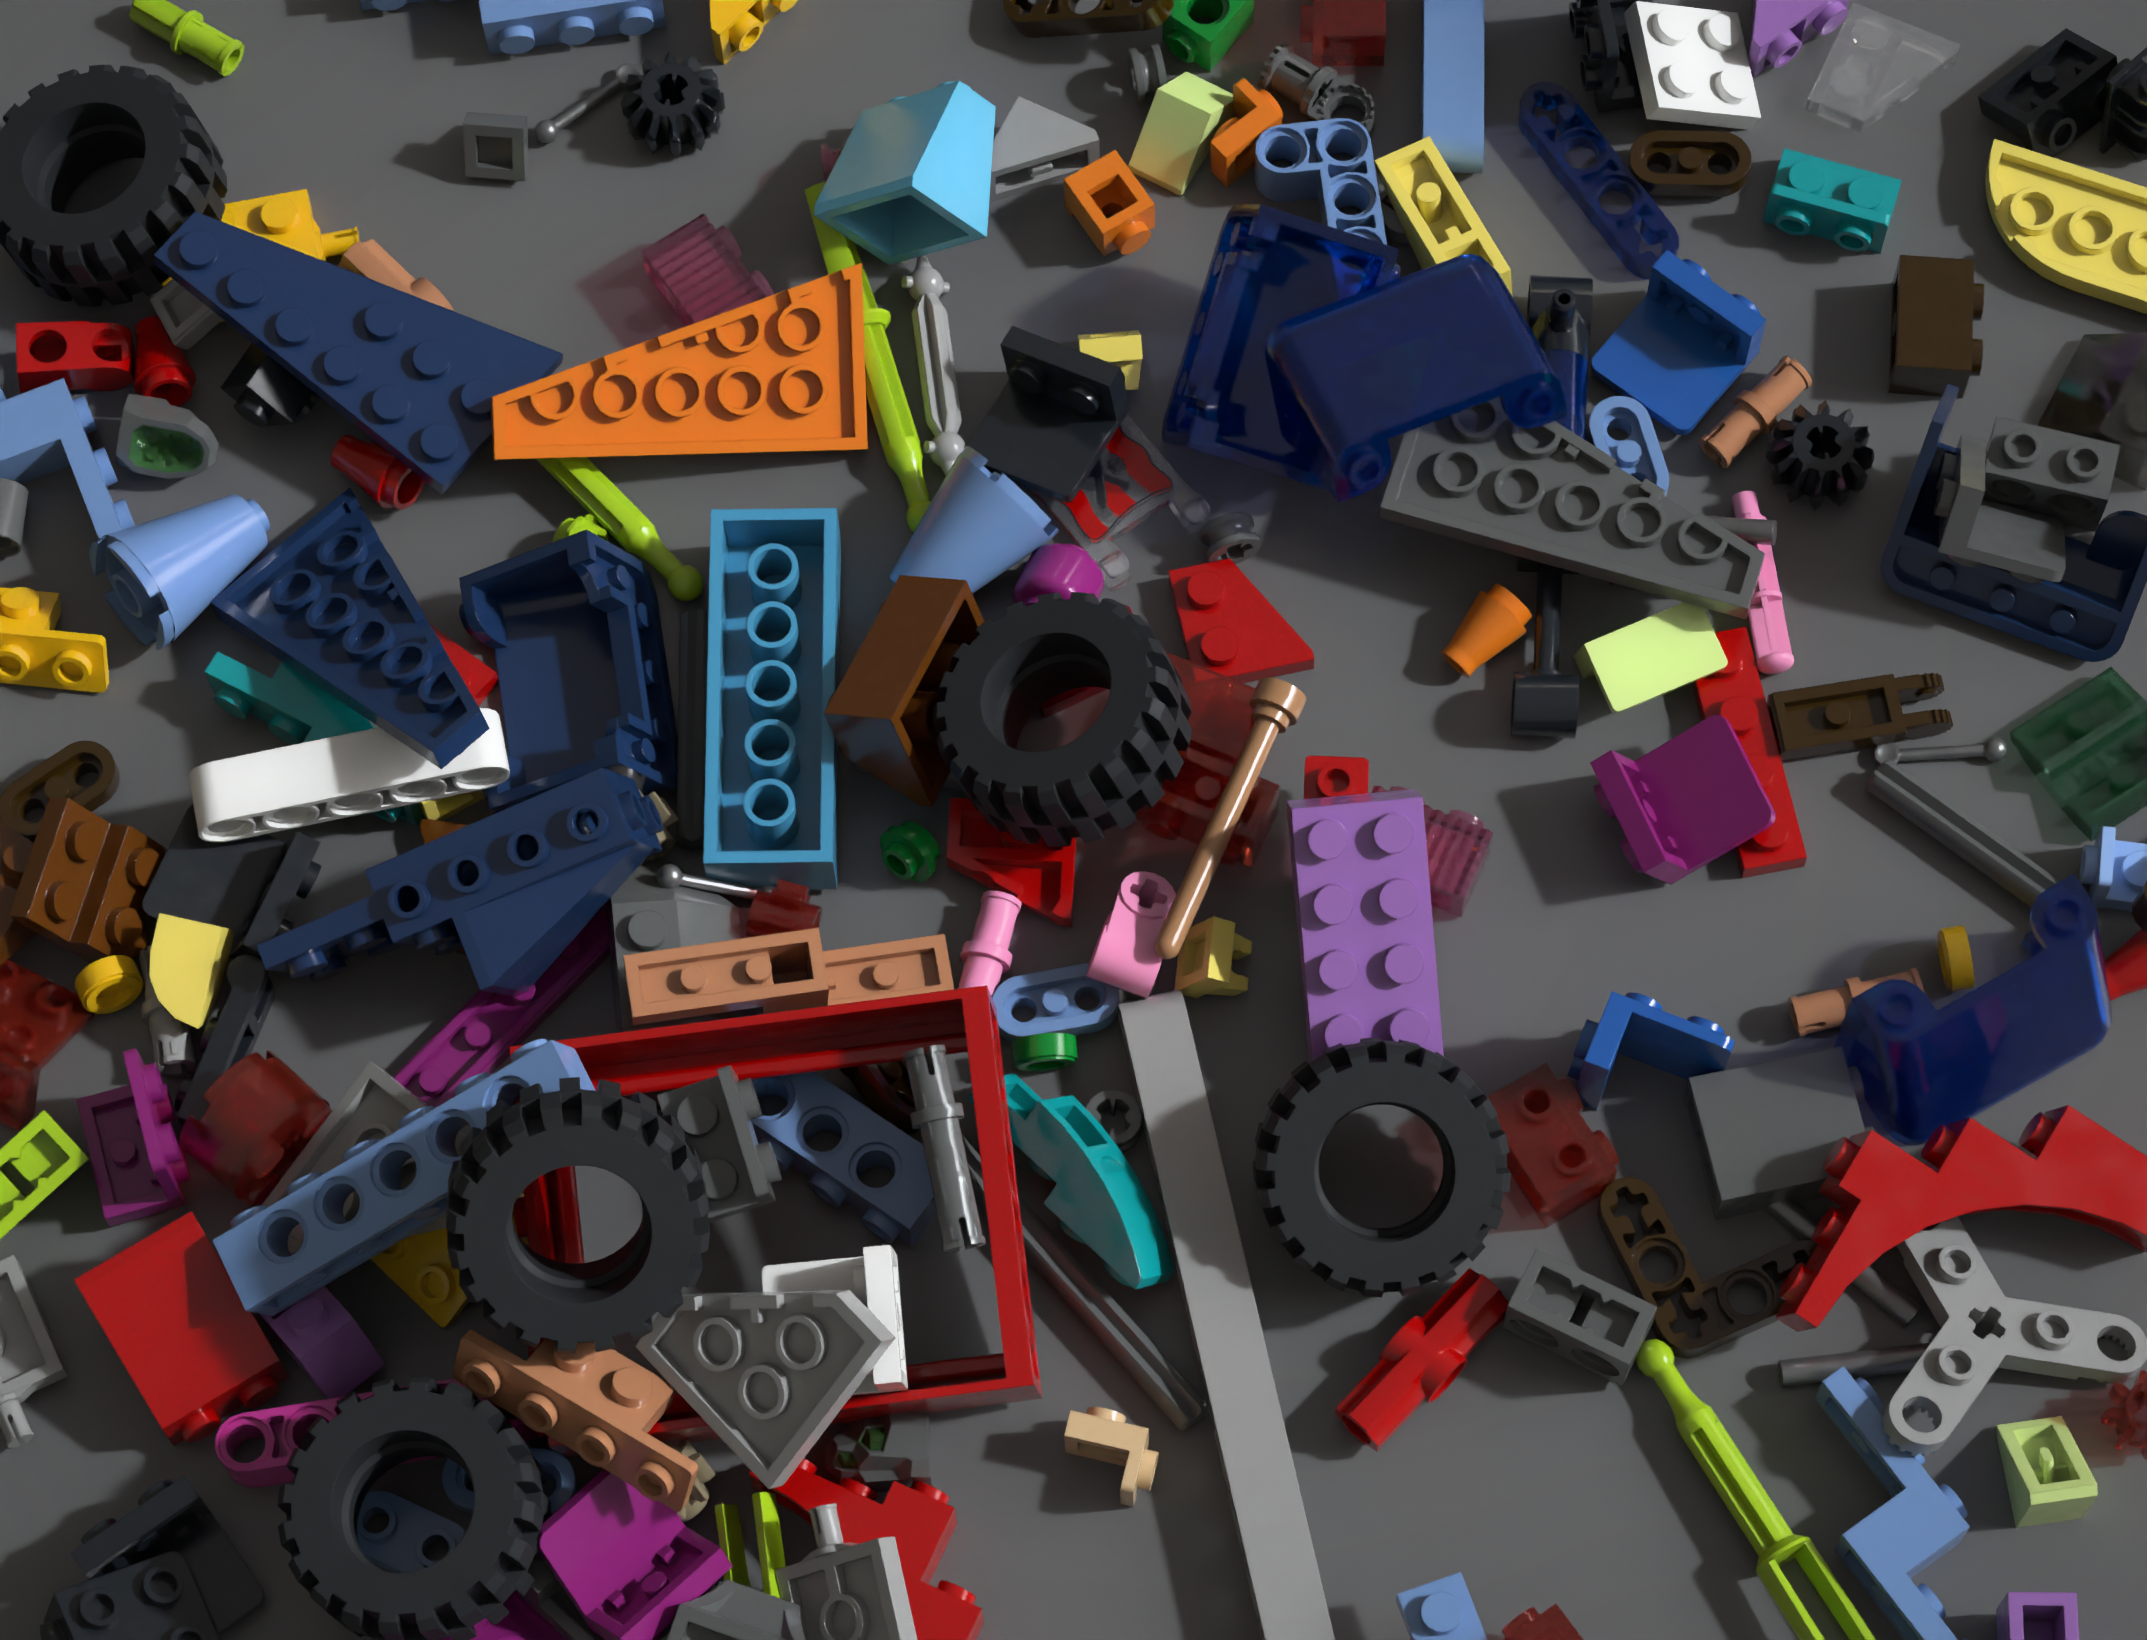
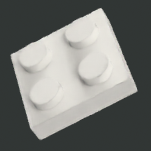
[1624,1,1761,130]

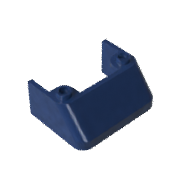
[1881,384,2147,662]

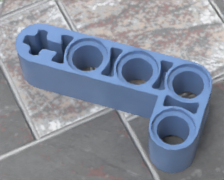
[1421,0,1484,173]
[1254,118,1396,358]

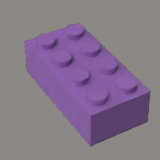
[1286,789,1444,1062]

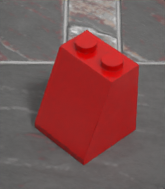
[74,1211,290,1446]

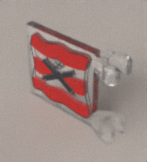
[1031,414,1211,592]

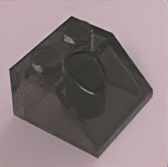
[2037,333,2147,491]

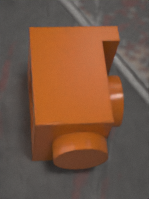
[1064,150,1155,256]

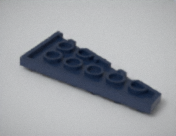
[154,211,563,494]
[210,487,490,769]

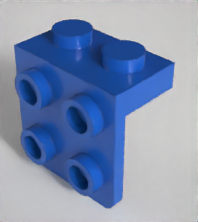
[1591,250,1766,435]
[1567,991,1735,1110]

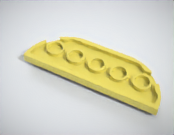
[1985,139,2147,314]

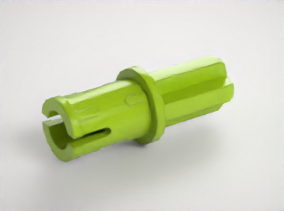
[129,0,245,77]

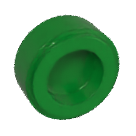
[1011,1033,1078,1072]

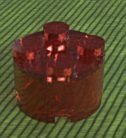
[179,1050,332,1208]

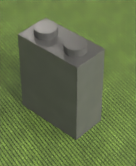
[1683,1046,1876,1220]

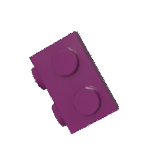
[1590,715,1776,885]
[76,1048,192,1227]
[538,1469,733,1640]

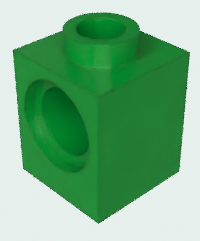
[1162,0,1254,72]

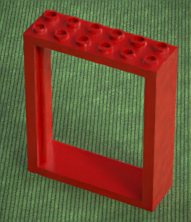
[501,985,1043,1458]

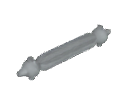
[901,256,966,476]

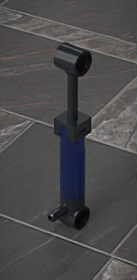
[1511,275,1593,739]

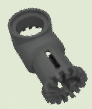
[1257,42,1375,137]

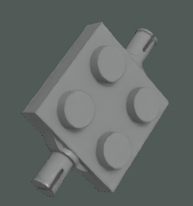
[0,1255,68,1448]
[775,1503,917,1640]

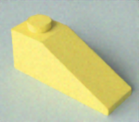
[1374,136,1514,336]

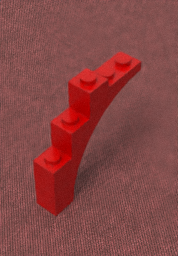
[1775,1105,2147,1332]
[749,1458,984,1640]

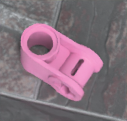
[1086,871,1176,998]

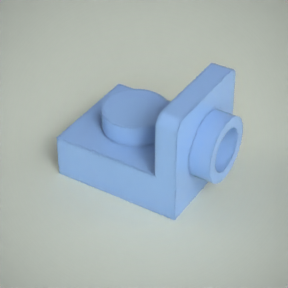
[2079,826,2147,912]

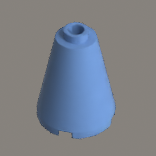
[888,446,1059,596]
[89,494,270,650]

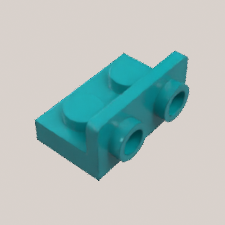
[1763,148,1902,254]

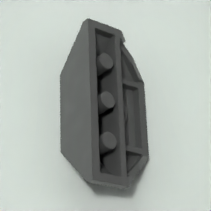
[606,859,748,1110]

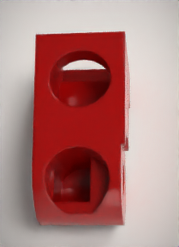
[16,321,134,394]

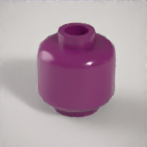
[1013,543,1104,606]

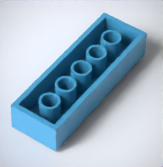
[703,508,841,890]

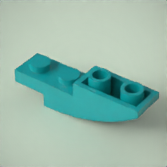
[204,651,423,826]
[967,1073,1175,1289]

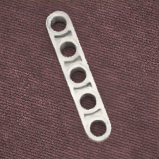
[189,708,510,842]

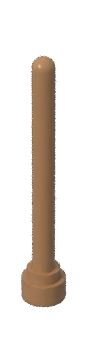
[1154,677,1307,959]

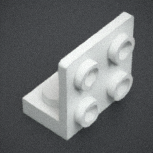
[761,1245,908,1395]

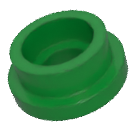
[880,821,941,882]

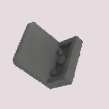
[1933,434,2066,583]

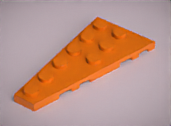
[491,263,868,460]

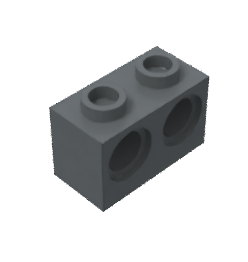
[1983,416,2120,532]
[1503,1249,1657,1386]

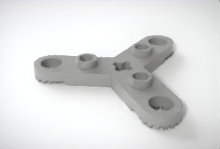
[1882,1216,2147,1457]

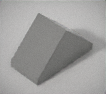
[989,96,1100,202]

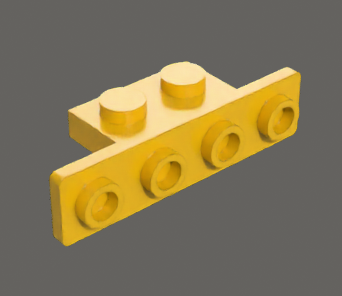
[0,587,109,693]

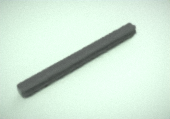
[961,1131,1207,1430]

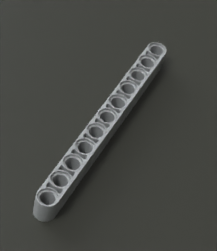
[1117,989,1335,1640]

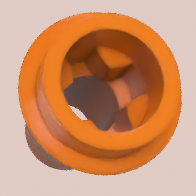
[1441,583,1532,678]

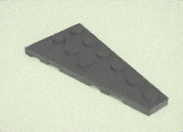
[1379,345,1765,619]

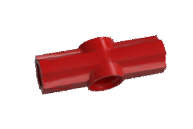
[1335,1268,1509,1452]

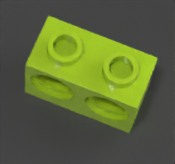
[0,1110,90,1239]

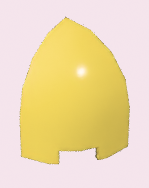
[149,913,235,1029]

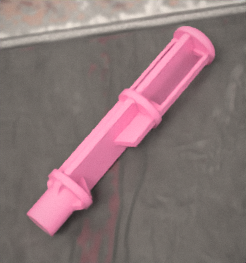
[1732,491,1794,675]

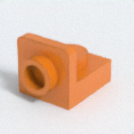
[1210,78,1283,188]

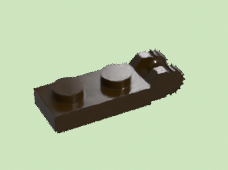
[1766,672,1953,760]

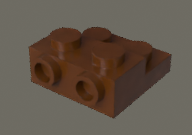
[9,797,167,964]

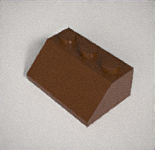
[824,575,984,807]

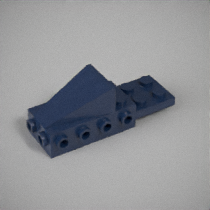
[256,768,663,997]

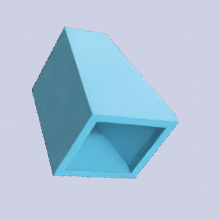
[814,81,996,265]

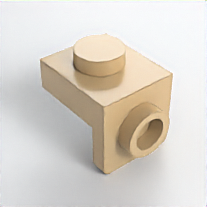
[1064,1407,1159,1507]

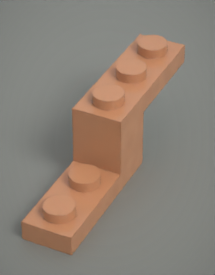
[623,928,954,1025]

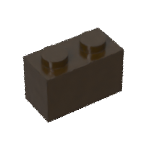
[1888,255,1984,398]

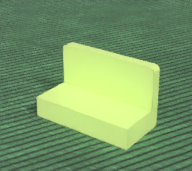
[1573,602,1728,714]

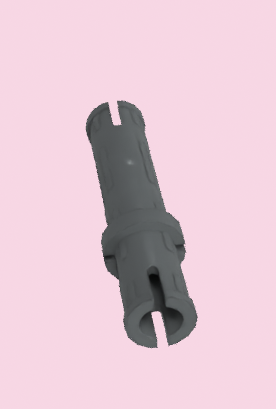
[902,1045,986,1253]

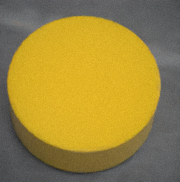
[1937,925,1975,992]
[74,955,144,1014]

